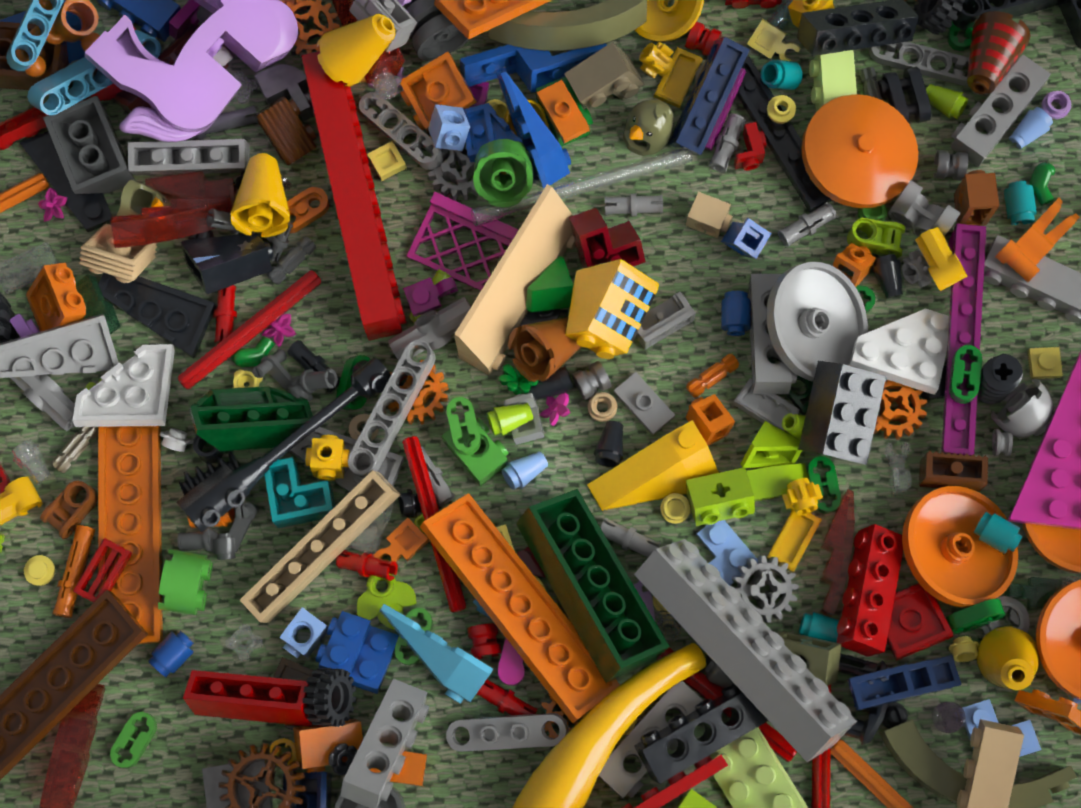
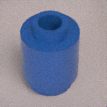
[721,291,751,336]
[148,631,194,677]

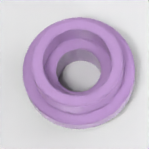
[1041,91,1071,119]

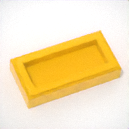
[654,47,703,108]
[767,510,822,572]

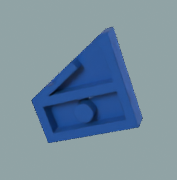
[463,103,524,163]

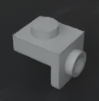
[504,393,545,445]

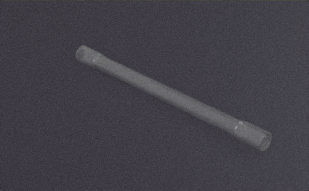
[471,147,692,226]

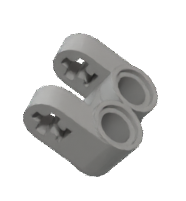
[888,180,961,237]

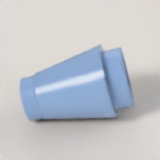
[1009,107,1053,149]
[502,451,548,490]

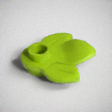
[357,574,417,630]

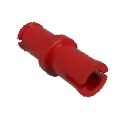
[213,285,237,344]
[336,550,398,581]
[476,678,538,715]

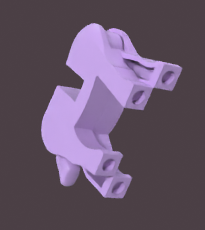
[85,0,298,142]

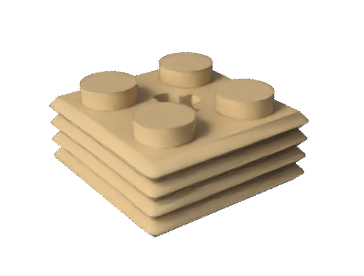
[79,223,158,283]

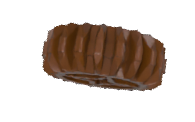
[218,743,306,808]

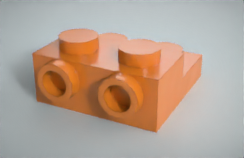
[399,52,477,132]
[26,263,86,332]

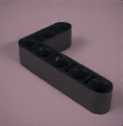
[952,0,1081,49]

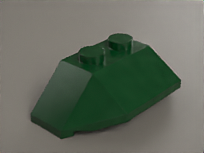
[189,386,313,451]

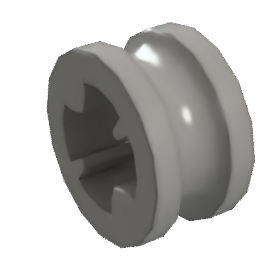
[992,429,1013,456]

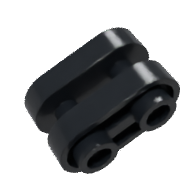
[878,66,931,123]

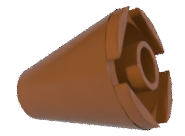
[508,317,581,382]

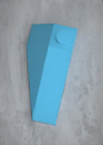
[379,604,493,704]

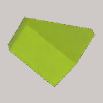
[740,421,802,468]

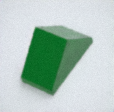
[526,256,573,312]

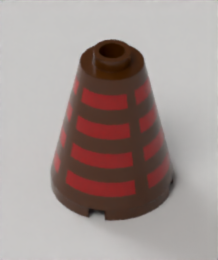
[967,11,1031,94]

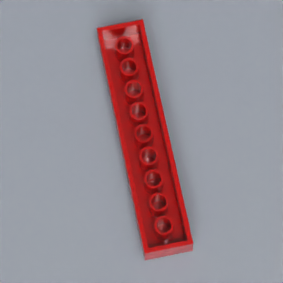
[301,51,406,341]

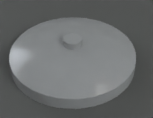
[766,262,868,381]

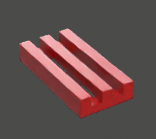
[73,538,133,603]

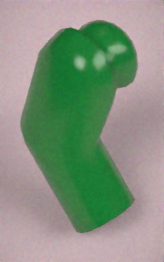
[1029,162,1055,206]
[231,336,275,368]

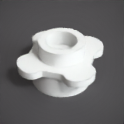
[160,428,193,452]

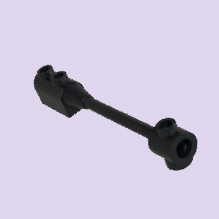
[176,357,391,533]

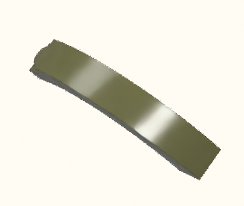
[488,0,647,51]
[879,719,1077,808]

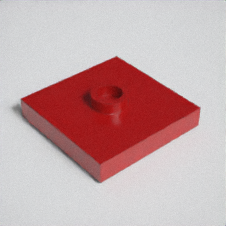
[887,583,954,661]

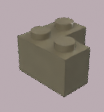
[564,42,645,108]

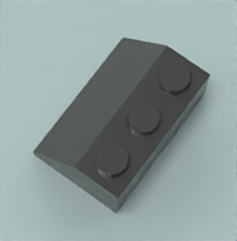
[43,96,135,194]

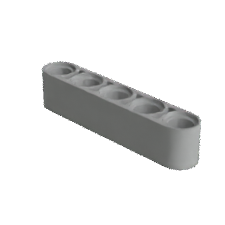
[348,340,436,478]

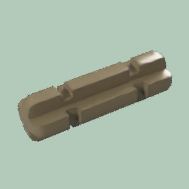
[51,427,98,473]

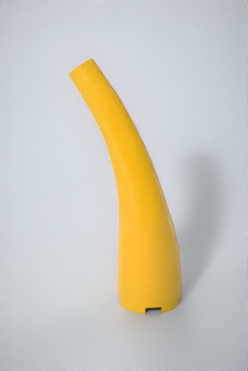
[512,643,706,808]

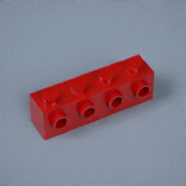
[836,524,903,657]
[183,670,312,727]

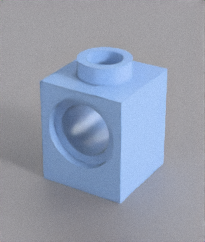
[428,104,470,151]
[280,607,328,659]

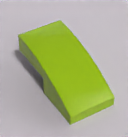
[746,463,808,502]

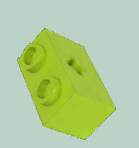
[686,468,755,526]

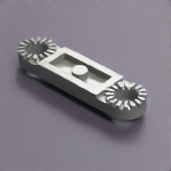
[446,713,569,752]

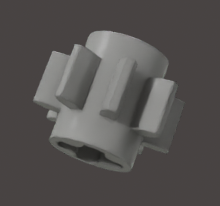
[902,249,933,288]

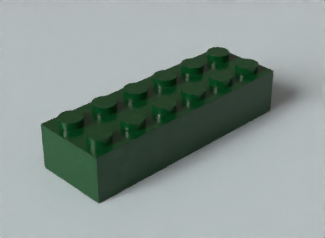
[516,489,669,683]

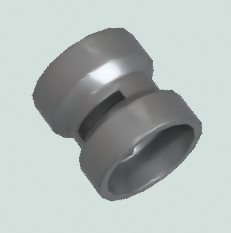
[933,150,968,181]
[572,361,612,400]

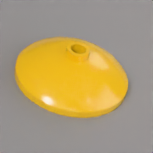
[635,0,704,42]

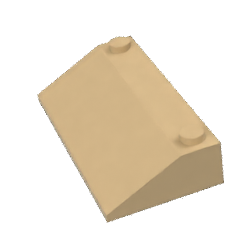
[454,184,576,376]

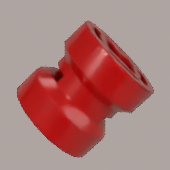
[685,21,722,57]
[467,623,502,659]

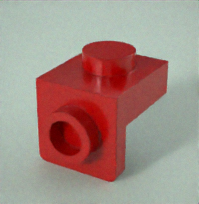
[734,122,767,171]

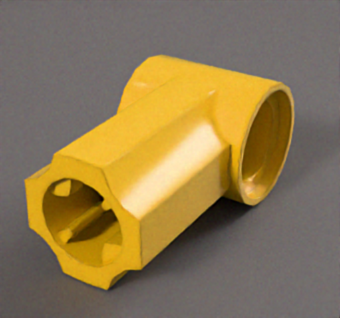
[915,227,968,291]
[0,476,43,526]

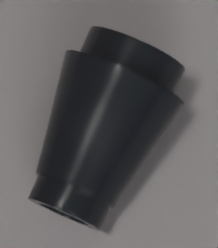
[872,254,903,299]
[530,366,574,400]
[594,421,624,467]

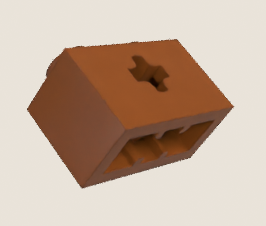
[954,170,999,226]

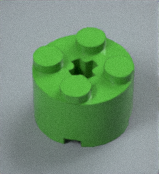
[473,139,533,207]
[158,549,213,615]

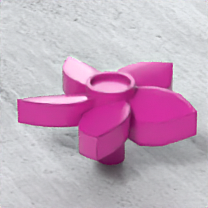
[38,188,68,222]
[262,314,297,348]
[540,393,571,426]

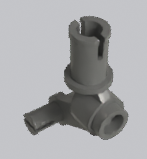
[206,208,293,262]
[252,349,338,402]
[177,502,259,560]

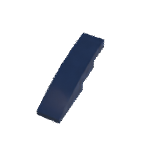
[847,655,962,710]

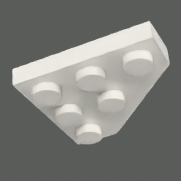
[849,309,949,395]
[72,344,175,427]

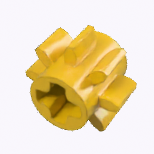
[639,41,674,79]
[782,478,823,515]

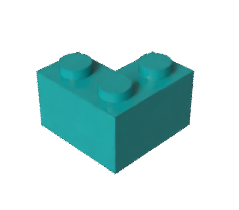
[264,457,335,528]

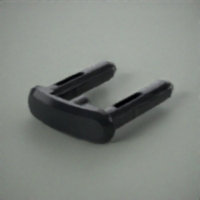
[800,653,889,745]

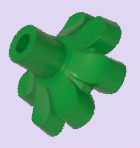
[499,364,538,395]

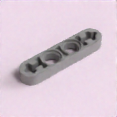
[869,42,969,86]
[359,92,443,170]

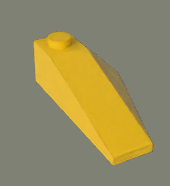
[587,420,719,511]

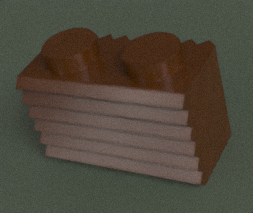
[254,97,317,165]
[919,451,988,492]

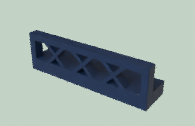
[668,37,750,156]

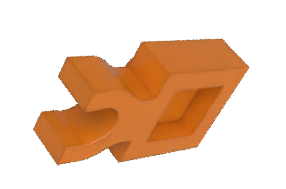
[374,518,429,564]

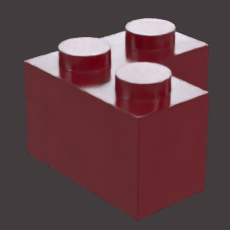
[569,208,646,269]

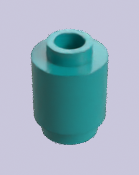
[761,60,803,90]
[1003,181,1037,225]
[973,512,1023,554]
[798,612,839,643]

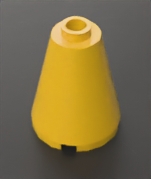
[317,14,395,87]
[231,153,290,237]
[977,626,1040,690]

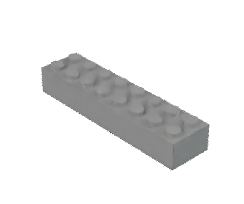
[634,539,857,762]

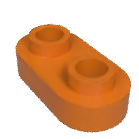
[287,187,329,233]

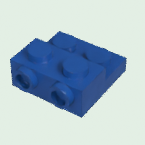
[316,611,399,694]

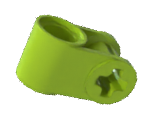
[847,218,906,258]

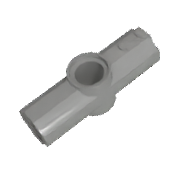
[388,296,471,361]
[10,374,75,431]

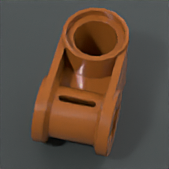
[40,481,98,539]

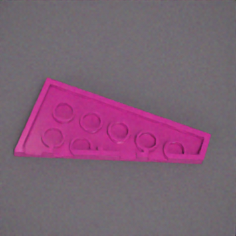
[1007,350,1081,530]

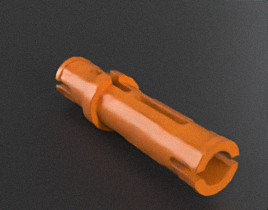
[52,525,95,618]

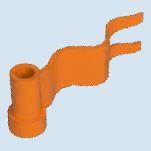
[995,198,1080,283]

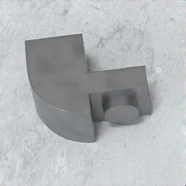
[254,64,314,122]

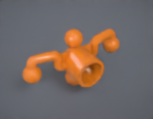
[16,0,100,77]

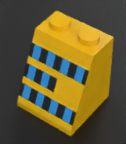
[565,259,659,359]

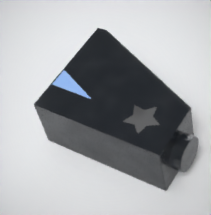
[181,233,273,295]

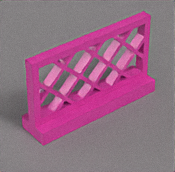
[406,192,518,291]

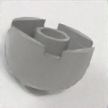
[991,379,1054,438]

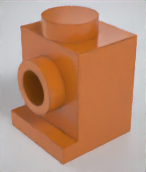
[832,242,876,287]
[685,394,735,446]

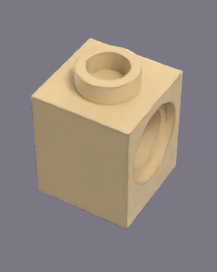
[686,191,733,238]

